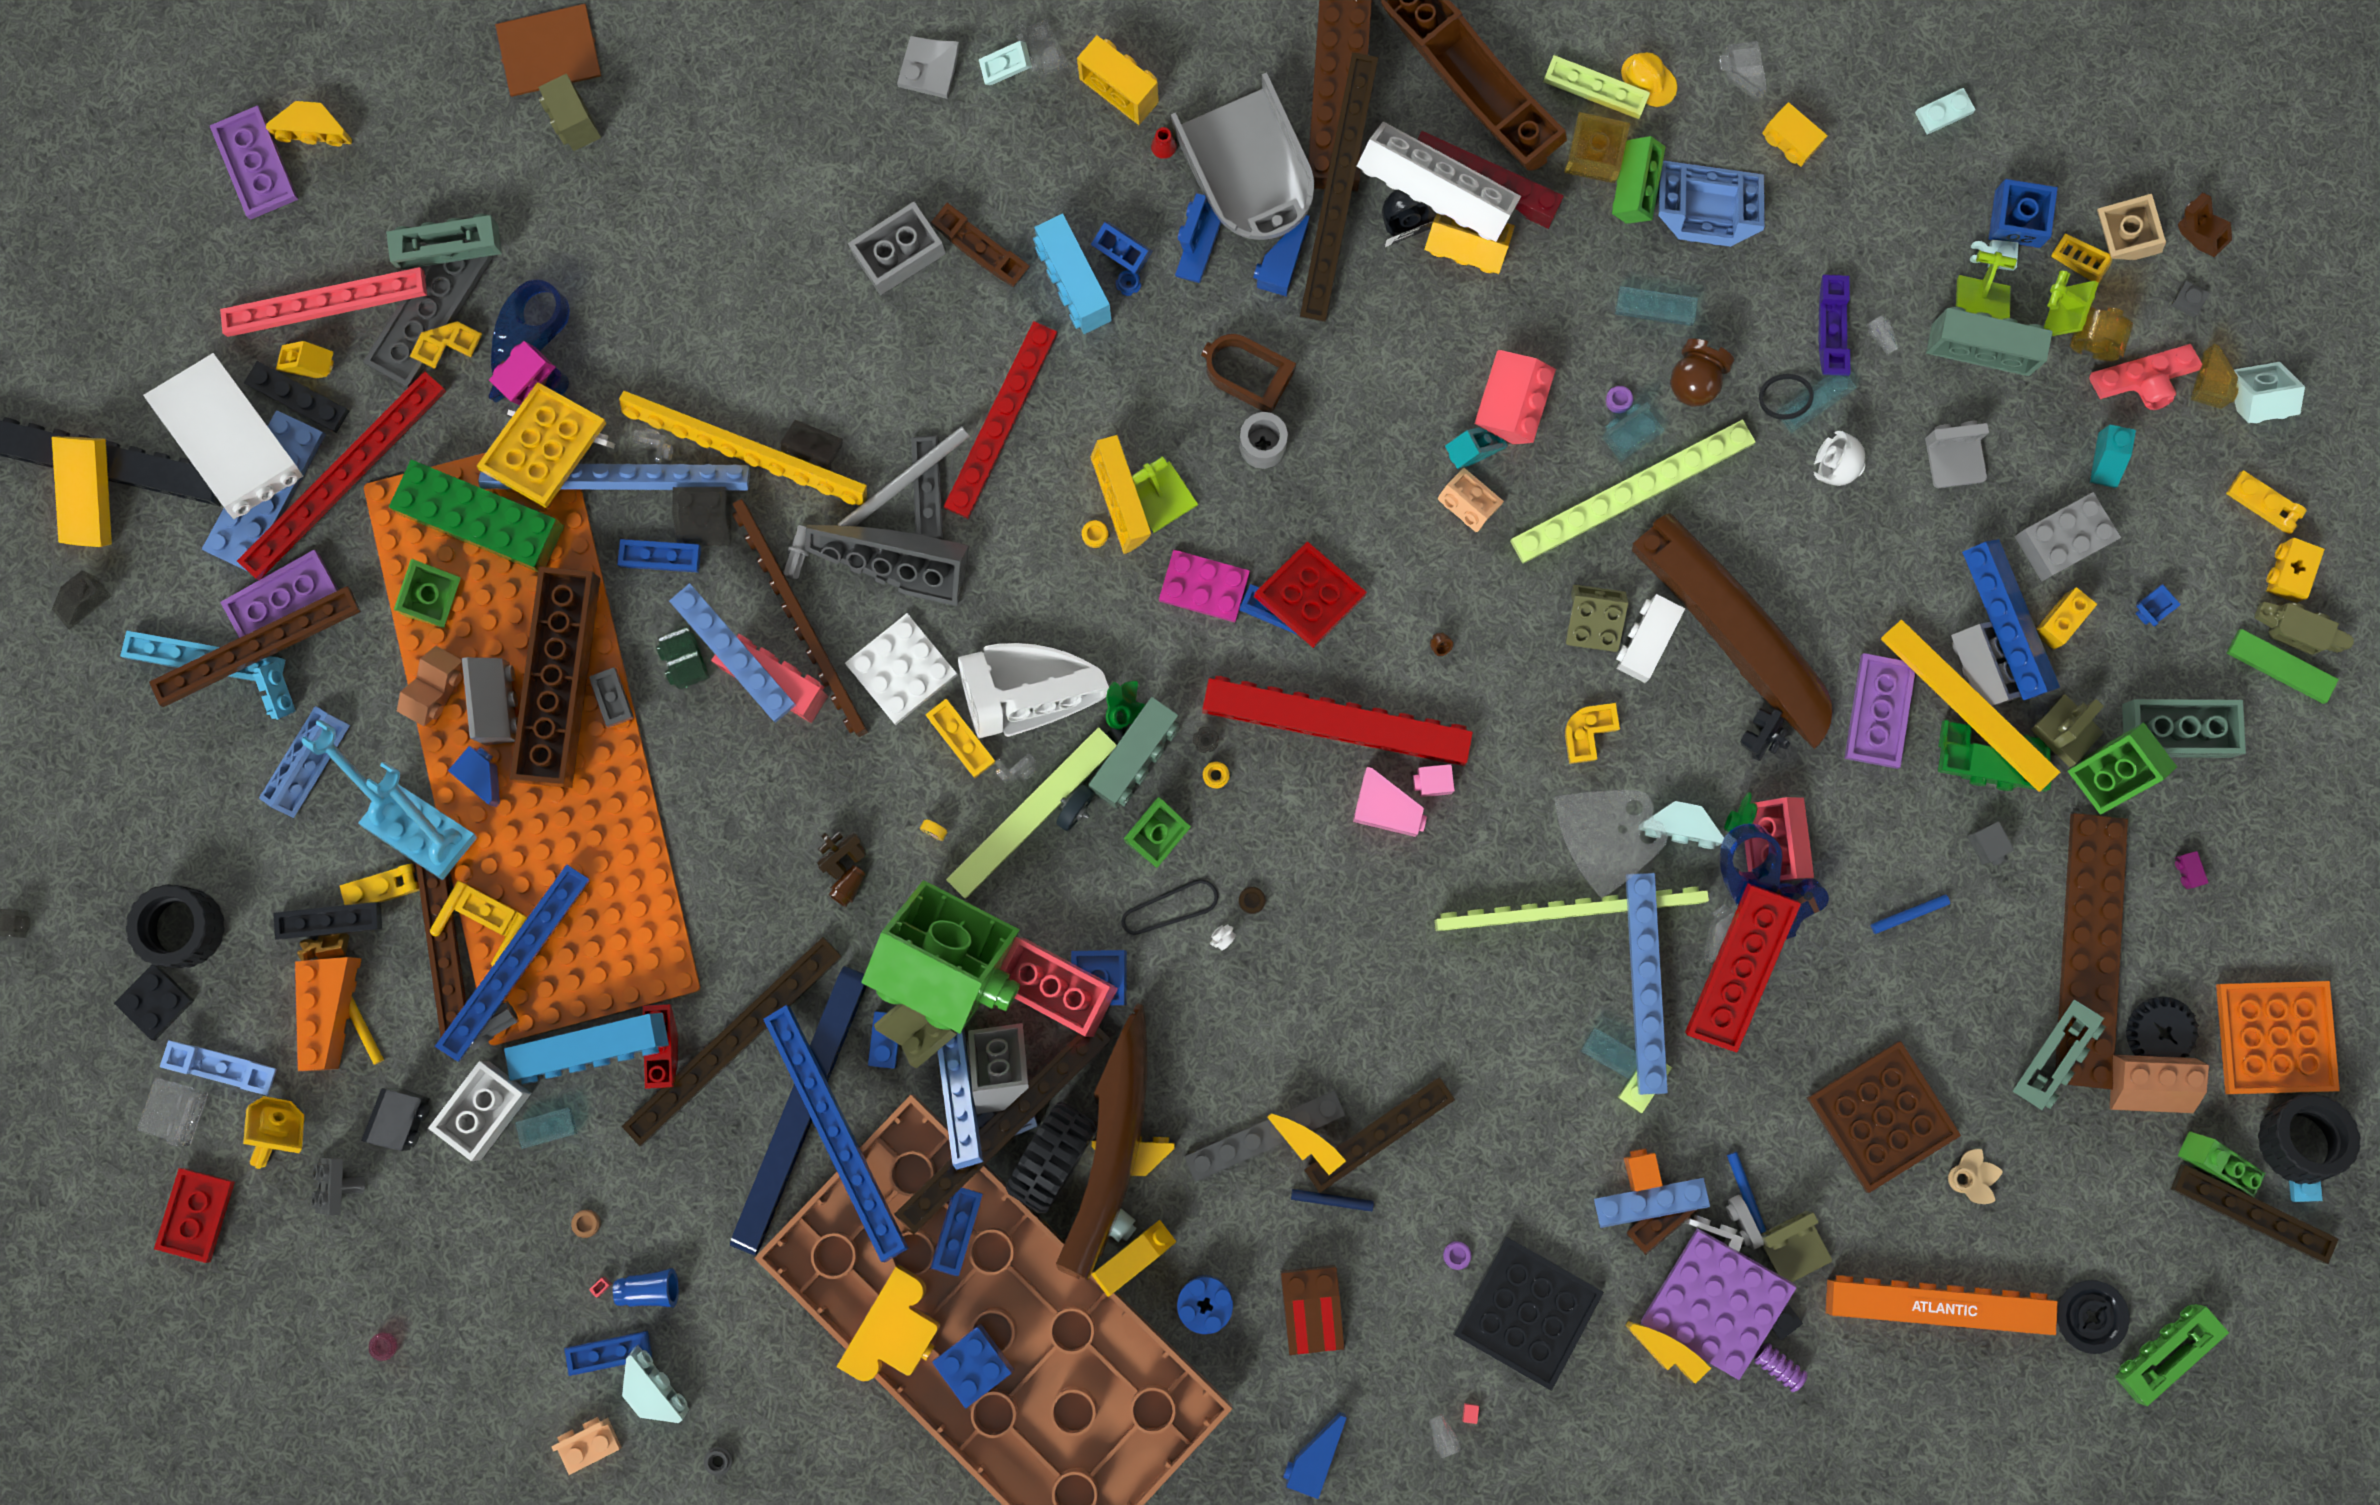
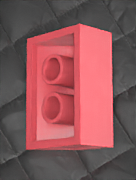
[1474,350,1556,445]
[1744,797,1814,885]

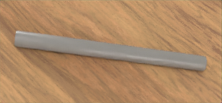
[838,426,970,527]

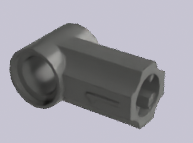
[470,1001,519,1050]

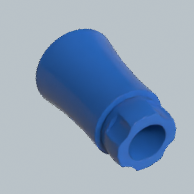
[613,1268,679,1308]

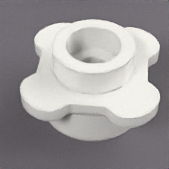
[1210,924,1236,950]

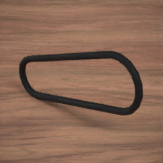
[1121,879,1218,935]

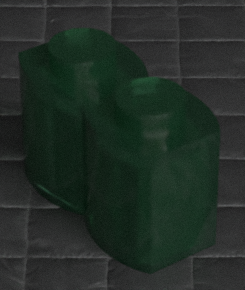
[656,626,710,690]

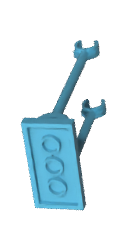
[302,720,477,880]

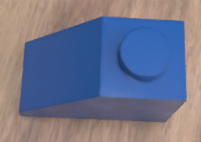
[448,746,500,807]

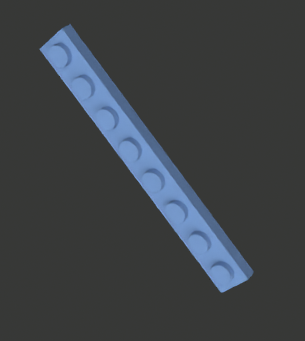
[1626,873,1668,1095]

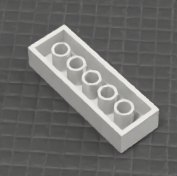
[1357,122,1521,242]

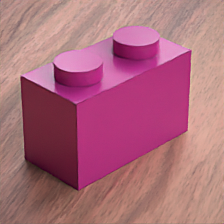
[489,341,556,405]

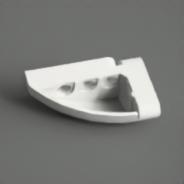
[958,643,1109,738]

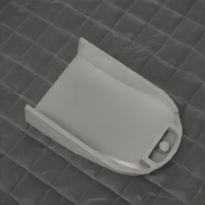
[1171,72,1314,240]

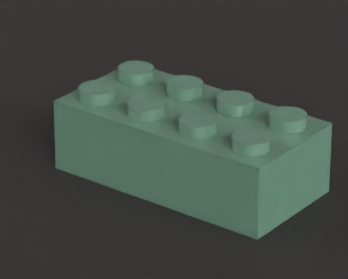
[1926,307,2053,376]
[1089,697,1180,809]
[2122,699,2246,758]

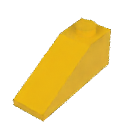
[1091,1220,1177,1297]

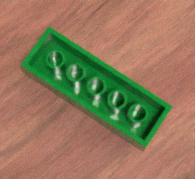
[388,459,564,572]

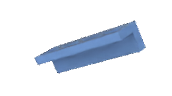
[259,706,350,818]

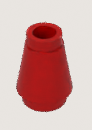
[1151,127,1177,159]

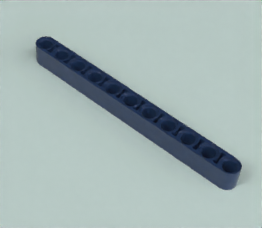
[730,966,867,1256]

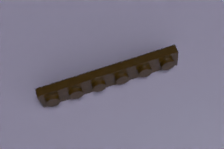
[1304,1077,1455,1193]
[2171,1164,2339,1264]

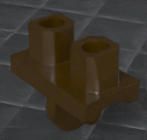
[816,831,866,880]

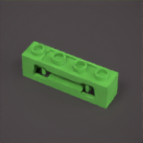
[2115,1304,2229,1407]

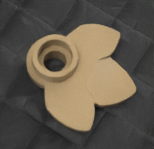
[1948,1149,2003,1204]

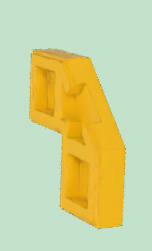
[409,321,482,369]

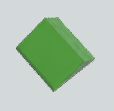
[394,559,461,628]
[1124,797,1191,868]

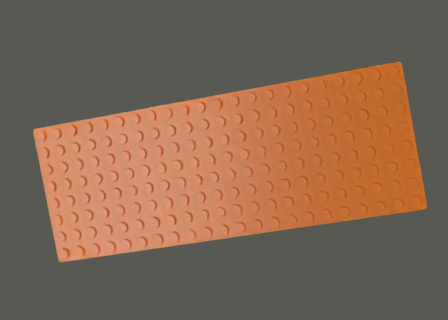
[364,453,700,1046]

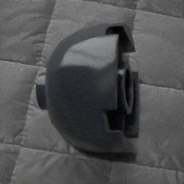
[1382,189,1436,236]

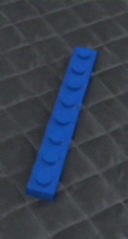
[435,864,590,1062]

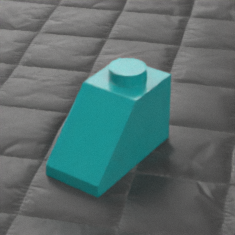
[2090,425,2136,488]
[1445,427,1508,469]

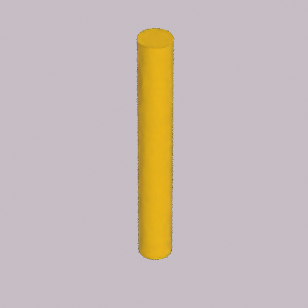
[349,997,384,1065]

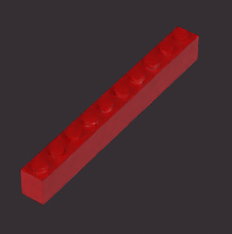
[1202,676,1473,766]

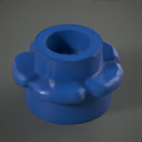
[1116,270,1141,296]

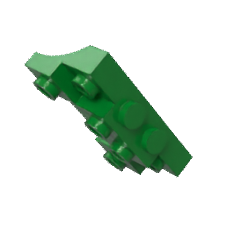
[1938,720,2051,792]

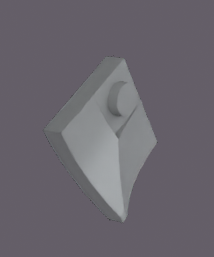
[897,36,960,99]

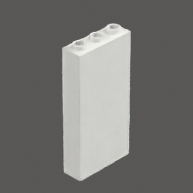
[143,353,303,520]

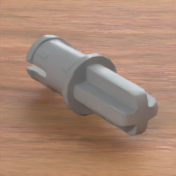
[783,525,809,579]

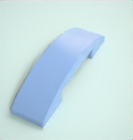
[160,1040,277,1096]

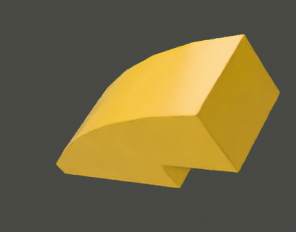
[1267,1113,1346,1175]
[1625,1321,1711,1384]

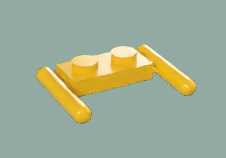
[430,880,528,966]

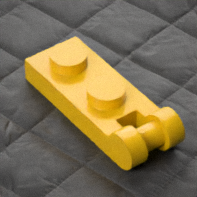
[2226,470,2307,534]
[340,864,420,905]

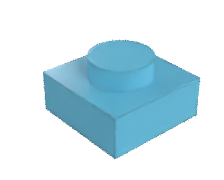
[2289,1181,2322,1202]

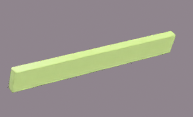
[946,727,1117,899]

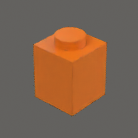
[1624,1148,1663,1192]

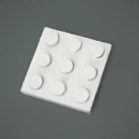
[845,613,958,725]

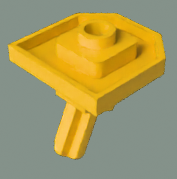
[243,1096,304,1169]

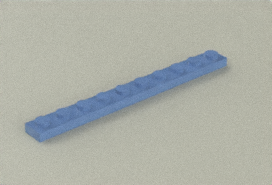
[478,463,750,490]

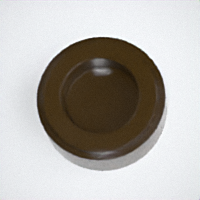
[1239,887,1266,914]

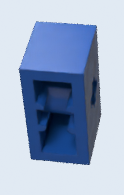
[1091,222,1153,273]

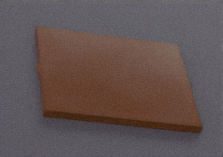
[495,4,601,97]

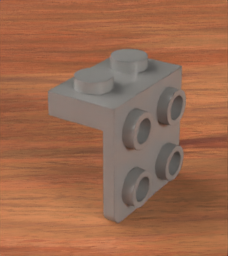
[1925,421,1989,488]

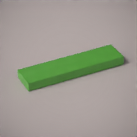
[2226,629,2339,704]

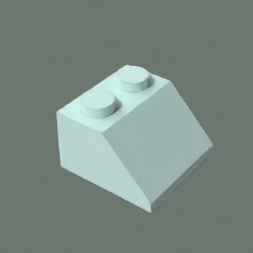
[2228,362,2305,423]

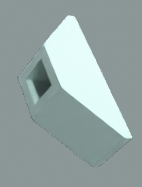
[1638,801,1724,849]
[622,1345,690,1423]

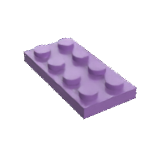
[210,105,299,220]
[220,550,339,638]
[1844,653,1915,769]

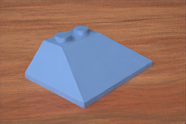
[1658,161,1765,247]

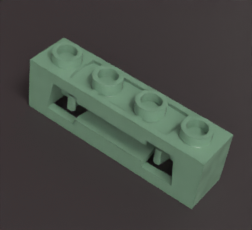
[386,214,502,270]
[2013,1000,2106,1111]

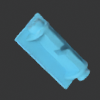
[252,661,296,720]

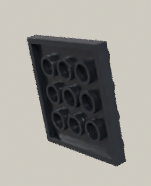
[1453,1236,1604,1391]

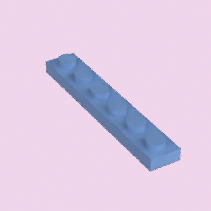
[669,583,796,723]
[938,1029,983,1170]

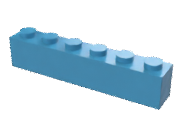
[504,1013,669,1084]

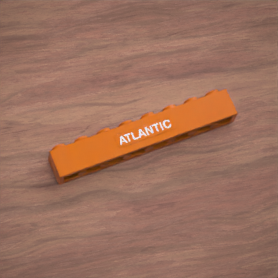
[1826,1275,2057,1335]

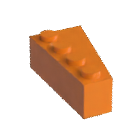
[295,957,362,1071]

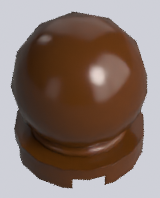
[1670,338,1734,407]

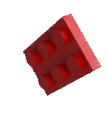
[154,1168,235,1263]

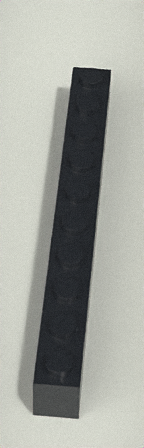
[0,417,221,507]

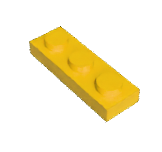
[925,699,996,778]

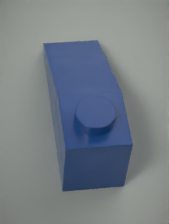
[1253,215,1310,297]
[1283,1412,1346,1499]

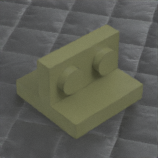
[2031,694,2104,767]

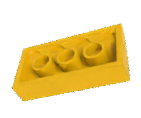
[1090,435,1151,554]
[52,436,112,547]

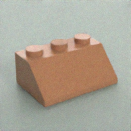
[2110,1055,2209,1113]

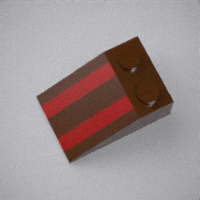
[1280,1265,1344,1355]

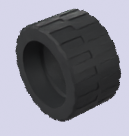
[126,884,225,968]
[2258,1094,2361,1184]

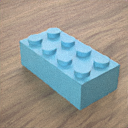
[1033,214,1112,334]

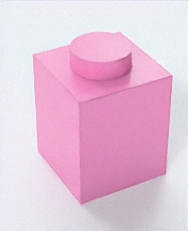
[1413,764,1454,797]

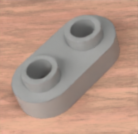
[1726,1195,1764,1250]

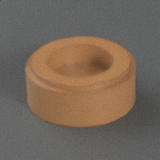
[571,1210,601,1238]

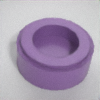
[1606,386,1633,413]
[1443,1241,1471,1270]

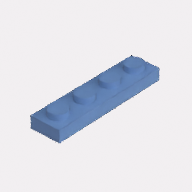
[1594,1178,1710,1228]

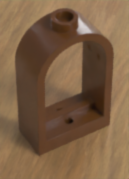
[1201,334,1296,413]

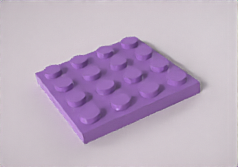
[1641,1228,1797,1380]

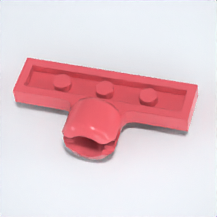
[2089,344,2203,410]

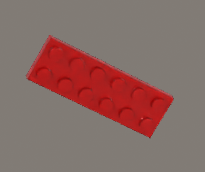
[1685,883,1801,1053]

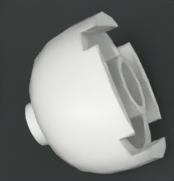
[1814,431,1865,486]

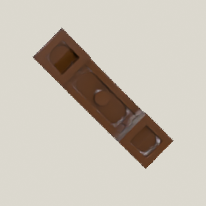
[931,203,1030,287]

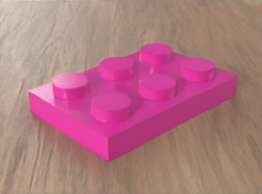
[1159,549,1250,622]

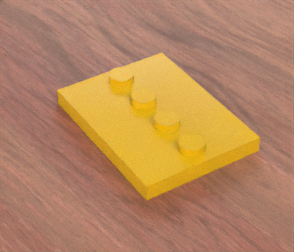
[477,382,606,508]

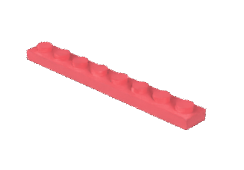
[220,267,427,337]

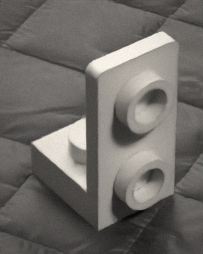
[1684,1215,1744,1252]

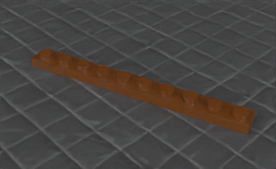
[732,499,869,737]

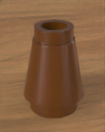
[829,865,866,907]

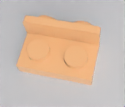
[1438,468,1504,532]
[551,1417,622,1475]

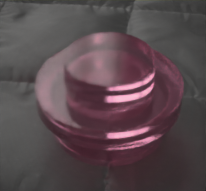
[369,1332,397,1361]

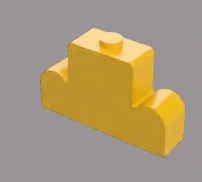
[837,1265,940,1381]

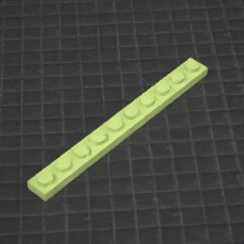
[1510,419,1755,564]
[1435,887,1709,931]

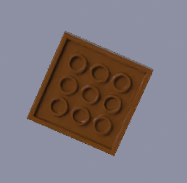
[1806,1041,1961,1193]

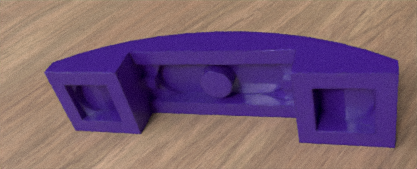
[1818,275,1851,376]

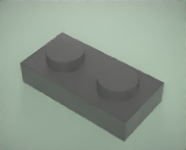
[589,667,634,728]

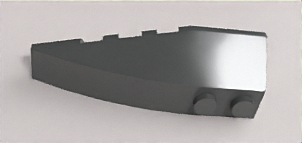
[805,525,969,606]

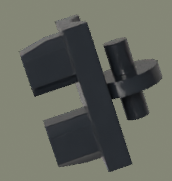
[1740,709,1790,761]

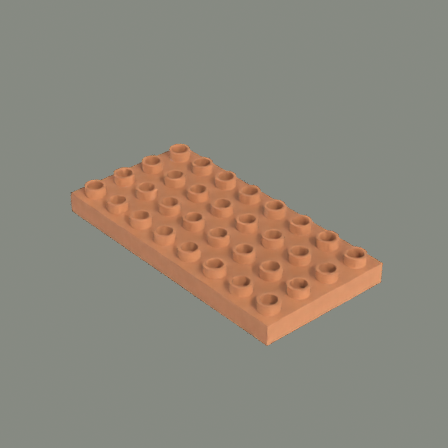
[754,1094,1233,1505]

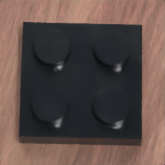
[114,965,194,1041]

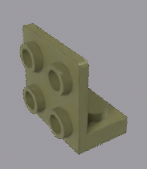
[1566,584,1628,652]
[874,1004,957,1069]
[1761,1211,1832,1282]

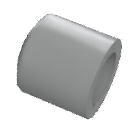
[1239,412,1288,469]

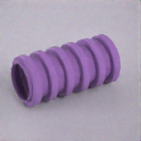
[1754,1343,1808,1392]

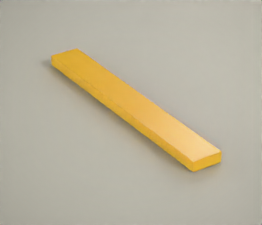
[1881,619,2061,792]

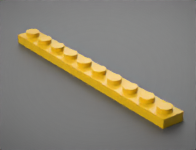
[619,391,867,506]

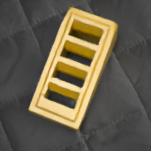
[2051,233,2113,283]

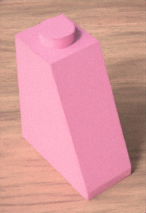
[1353,767,1427,837]

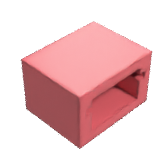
[589,1277,612,1298]
[1462,1403,1479,1424]

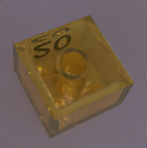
[1564,112,1630,183]

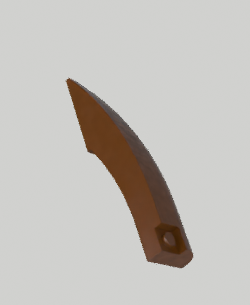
[1380,0,1567,171]

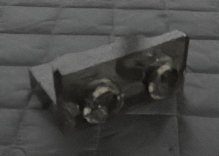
[781,420,843,471]

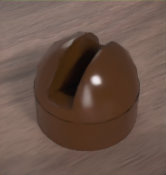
[1430,633,1453,656]

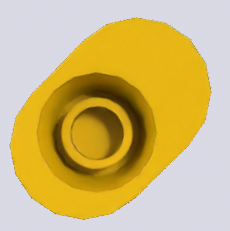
[1621,52,1677,107]

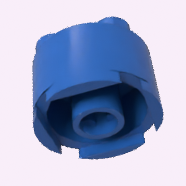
[1177,1275,1233,1334]

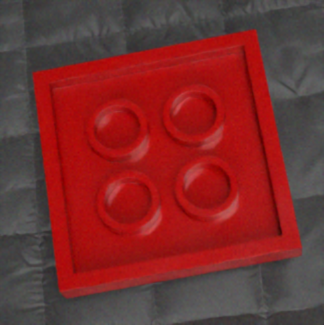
[1254,541,1367,648]

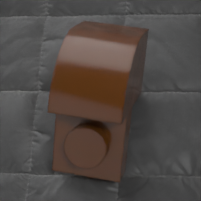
[2178,192,2232,257]

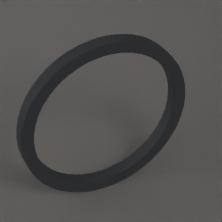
[1759,374,1814,420]

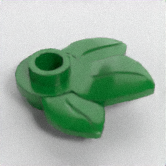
[1106,681,1145,729]
[1724,792,1758,842]

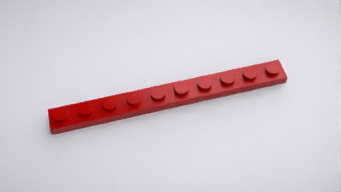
[237,371,446,581]

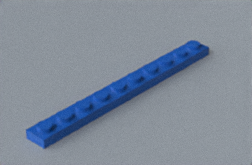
[763,1005,909,1263]

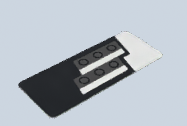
[1385,222,1433,247]

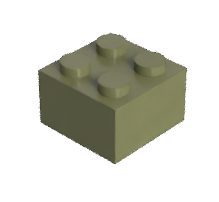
[538,73,601,151]

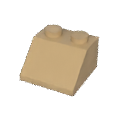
[2097,194,2166,260]

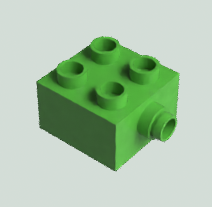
[861,880,1020,1034]

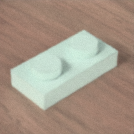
[979,41,1032,85]
[1915,88,1976,135]

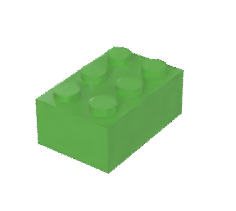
[2068,722,2177,815]

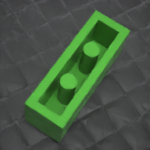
[1612,136,1666,224]

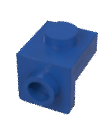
[2136,584,2181,627]

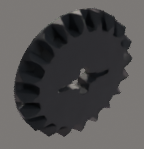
[2126,996,2200,1058]
[2057,1280,2130,1354]

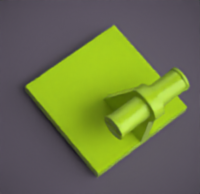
[1956,250,2017,320]
[2044,271,2099,336]
[1131,456,1198,533]

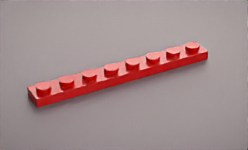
[944,321,1058,519]

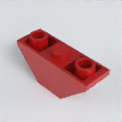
[643,1004,678,1089]

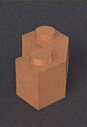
[397,646,463,726]

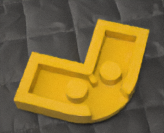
[1565,703,1620,764]

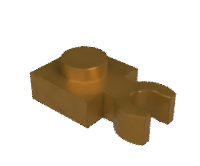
[297,933,349,961]

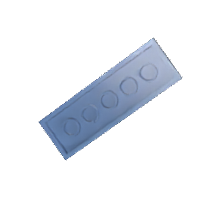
[202,410,326,572]

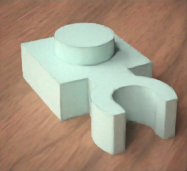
[1970,240,2019,271]

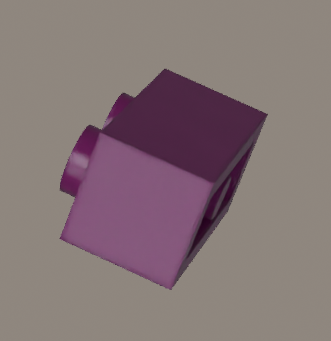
[2175,851,2208,889]

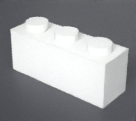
[1616,594,1685,683]

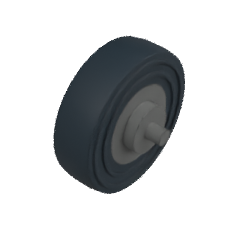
[1056,785,1094,831]

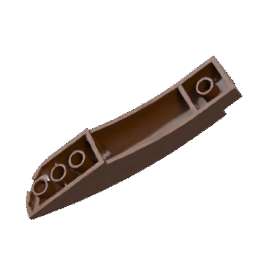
[1632,513,1832,749]
[1056,1003,1147,1280]

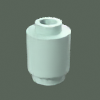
[1110,1209,1136,1242]

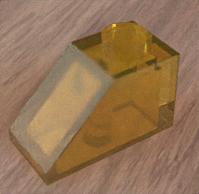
[2191,344,2238,409]

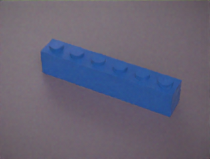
[1962,539,2060,701]

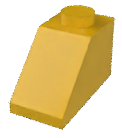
[276,341,334,379]

